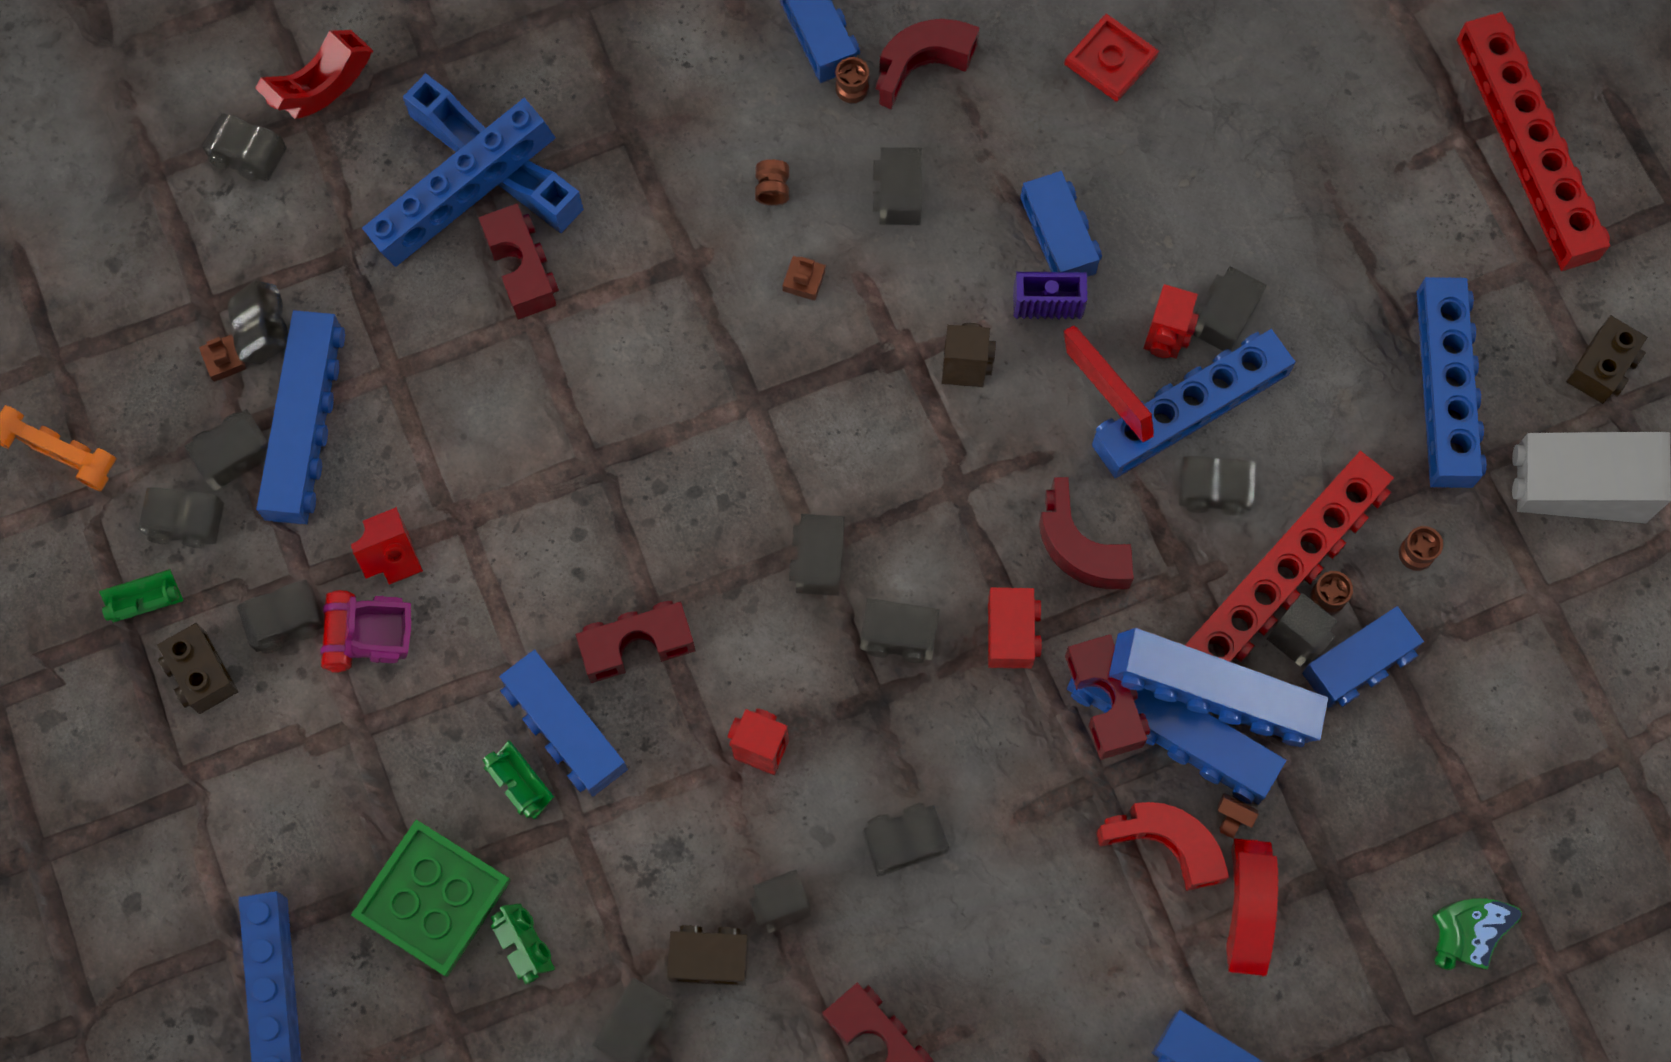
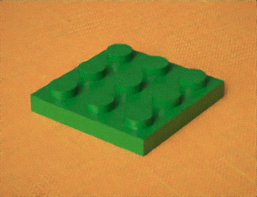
[351,819,511,977]

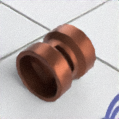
[836,57,869,103]
[755,159,789,205]
[1398,526,1443,571]
[1310,571,1353,615]

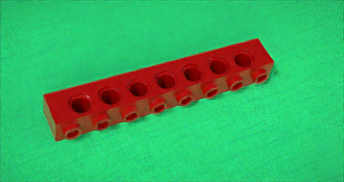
[1456,11,1611,271]
[1185,450,1394,662]

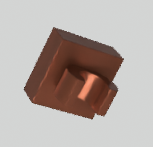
[782,256,826,301]
[199,334,247,382]
[1217,793,1259,838]

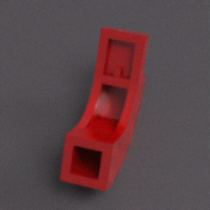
[255,30,374,119]
[1097,802,1229,891]
[1226,838,1278,976]

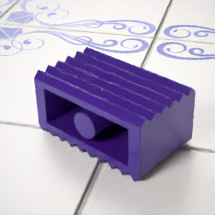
[1013,272,1088,320]

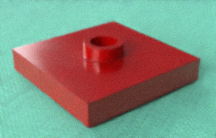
[1064,13,1159,102]

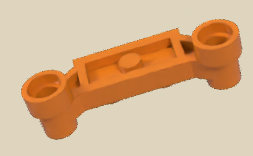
[0,405,117,492]

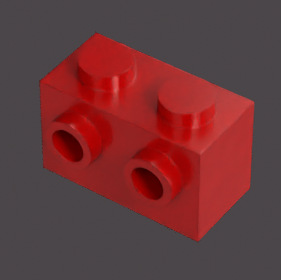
[1143,284,1199,359]
[988,587,1042,669]
[728,708,789,776]

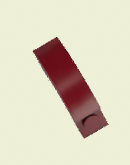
[876,19,980,109]
[1039,477,1134,589]

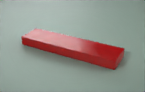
[1063,325,1154,442]

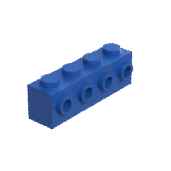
[499,649,628,797]

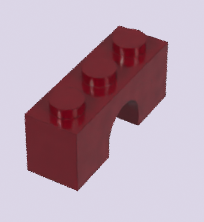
[478,203,559,320]
[575,601,696,684]
[1065,634,1150,760]
[822,982,934,1062]

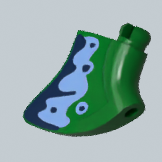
[1432,898,1522,970]

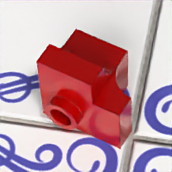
[351,507,423,585]

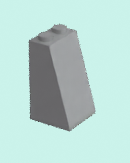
[1512,432,1671,524]

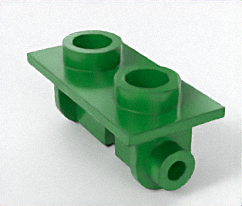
[99,569,184,623]
[482,740,554,820]
[491,903,556,985]

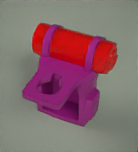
[320,590,411,673]

